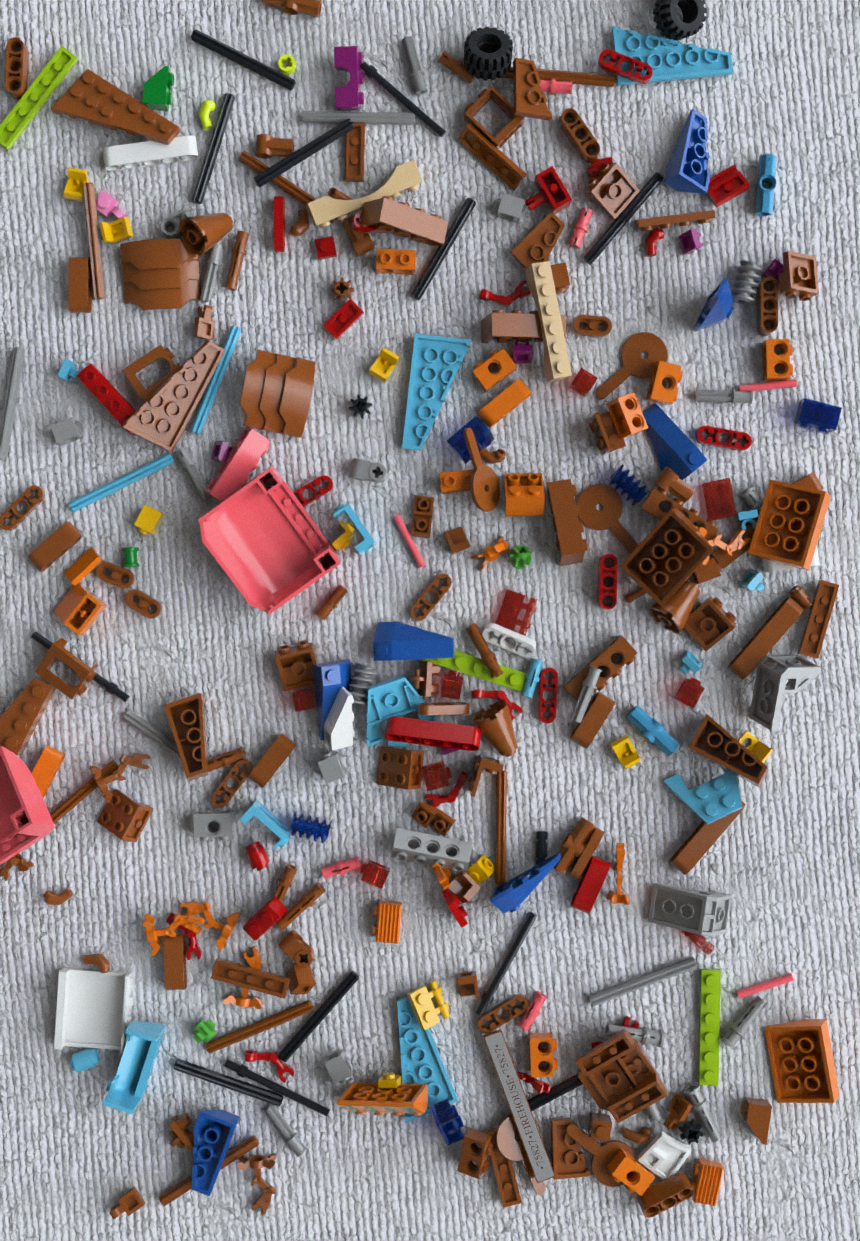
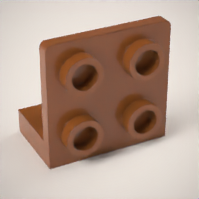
[589,411,626,454]
[376,746,424,790]
[467,755,504,797]
[97,789,154,842]

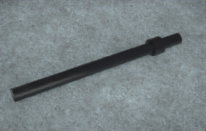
[360,60,446,137]
[31,631,130,702]
[475,912,538,1016]
[224,1059,330,1117]

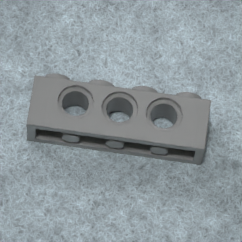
[391,828,472,872]

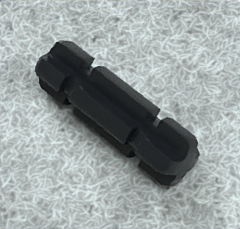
[536,831,548,865]

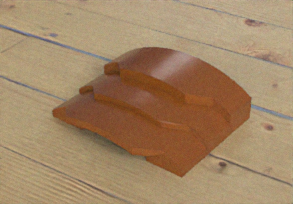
[120,239,201,311]
[239,350,315,438]
[575,1029,667,1123]

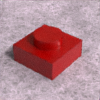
[315,236,337,260]

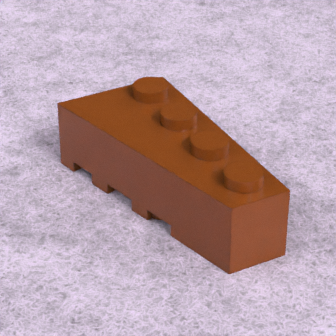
[547,479,587,566]
[164,693,208,781]
[688,714,769,788]

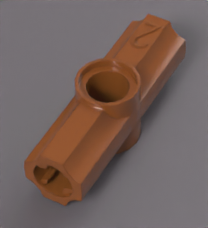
[262,0,322,18]
[553,817,596,874]

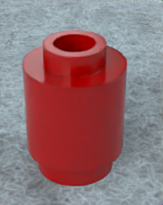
[245,841,270,871]

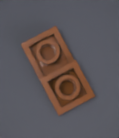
[411,495,434,538]
[411,802,456,837]

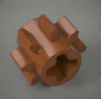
[330,277,355,303]

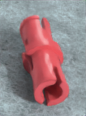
[540,78,573,95]
[568,207,593,249]
[321,856,361,879]
[518,991,547,1031]

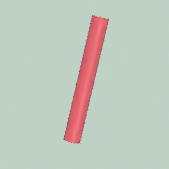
[738,379,797,391]
[393,514,426,568]
[736,973,794,999]

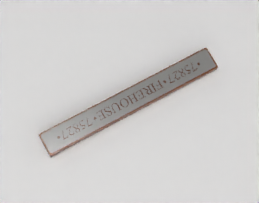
[483,1029,555,1183]

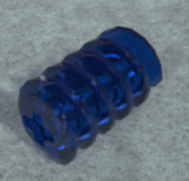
[609,464,651,506]
[290,811,332,844]

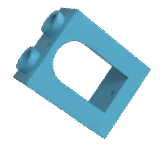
[333,503,376,555]
[239,800,291,850]

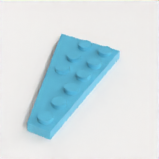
[612,26,733,86]
[402,334,472,451]
[397,996,458,1123]

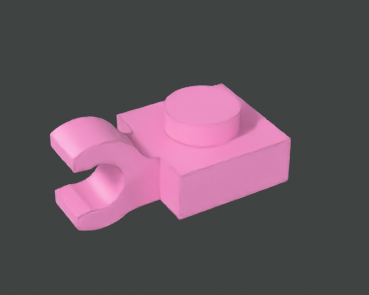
[96,190,126,219]

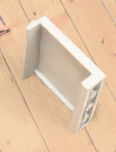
[54,968,134,1054]

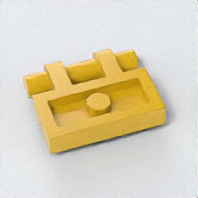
[407,980,450,1030]

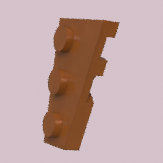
[513,58,553,121]
[510,211,565,270]
[551,1118,591,1179]

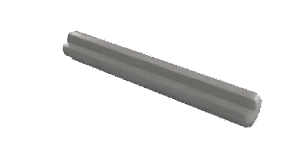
[123,710,181,759]

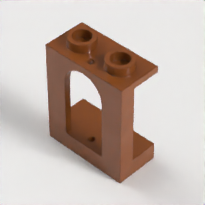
[123,345,180,402]
[35,638,98,700]

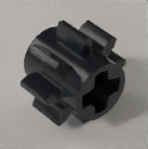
[349,394,372,419]
[678,1118,703,1145]

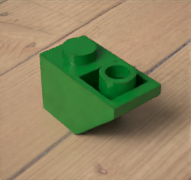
[142,66,174,111]

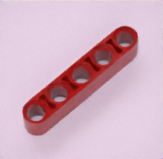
[385,717,481,751]

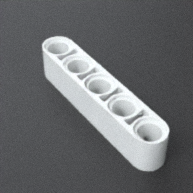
[103,136,198,171]

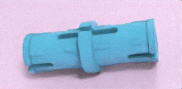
[521,658,544,698]

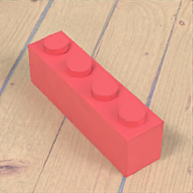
[205,427,270,501]

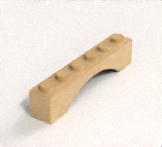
[305,160,422,228]
[525,261,572,383]

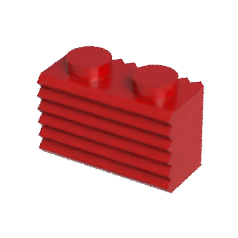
[243,896,287,941]

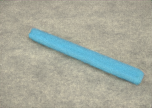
[191,326,241,434]
[68,454,174,512]

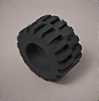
[653,0,707,41]
[464,27,513,81]

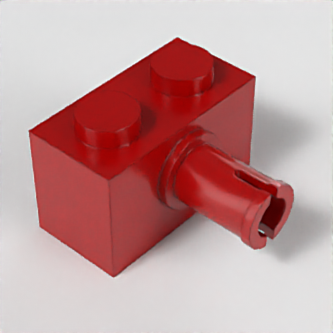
[525,166,572,214]

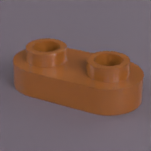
[573,315,612,337]
[96,562,135,588]
[125,589,162,618]

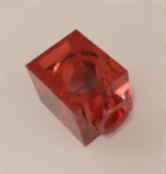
[569,368,597,397]
[441,670,463,700]
[674,677,704,708]
[292,688,316,712]
[422,761,452,791]
[359,859,390,889]

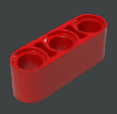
[597,554,618,610]
[570,855,611,914]

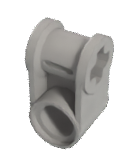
[161,207,193,239]
[350,458,388,483]

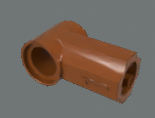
[255,134,294,159]
[342,216,375,257]
[654,466,695,503]

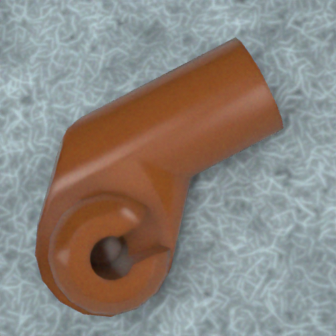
[328,188,353,200]
[290,209,309,237]
[479,446,506,464]
[43,888,74,905]
[83,954,110,973]
[623,1127,652,1143]

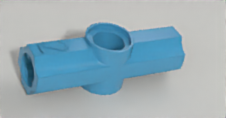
[755,154,777,217]
[626,705,680,756]

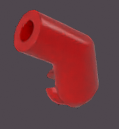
[588,157,612,178]
[645,228,665,257]

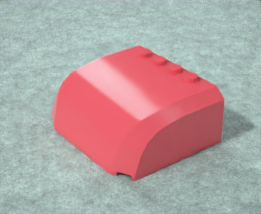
[198,465,341,615]
[0,746,55,865]

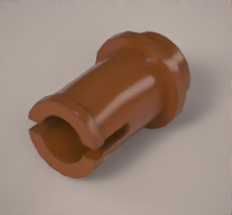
[789,585,814,609]

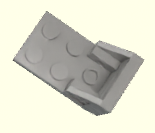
[749,655,821,731]
[648,883,732,936]

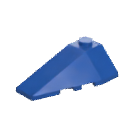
[664,109,710,194]
[693,278,734,331]
[643,403,707,480]
[373,621,454,661]
[313,659,351,740]
[489,852,561,913]
[192,1110,240,1196]

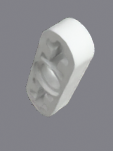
[482,623,536,658]

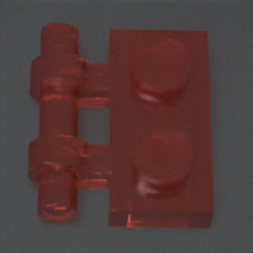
[495,589,538,636]

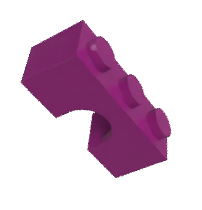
[334,46,364,111]

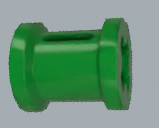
[121,547,140,567]

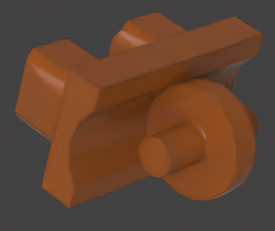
[409,661,440,697]
[169,1113,194,1152]

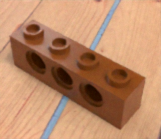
[640,487,719,540]
[563,636,637,701]

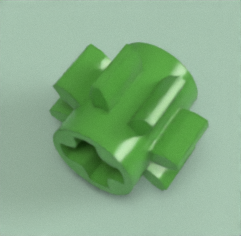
[508,545,532,569]
[192,1019,216,1043]

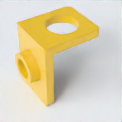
[737,730,773,763]

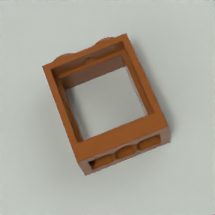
[464,86,525,149]

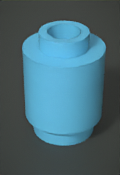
[70,1048,100,1073]

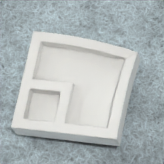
[637,1131,691,1180]

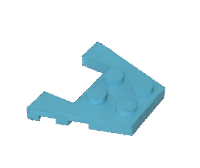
[366,675,438,746]
[664,768,742,825]

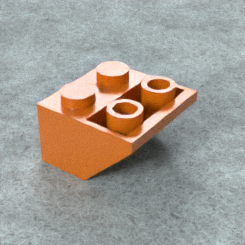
[504,473,545,516]
[53,583,107,635]

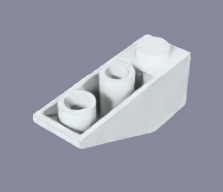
[324,687,355,751]

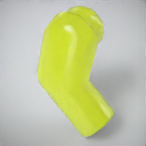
[198,100,216,130]

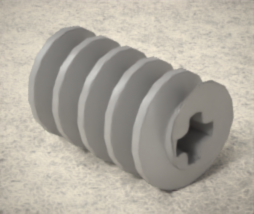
[731,260,763,304]
[348,662,378,705]

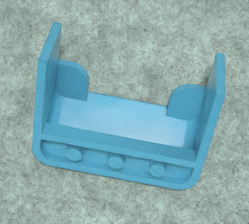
[102,1021,166,1114]

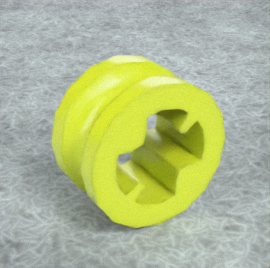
[278,54,296,75]

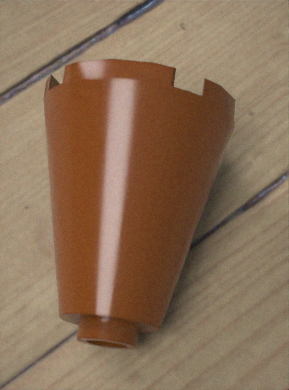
[179,213,233,256]
[649,580,700,634]
[472,701,518,757]

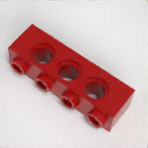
[77,363,136,436]

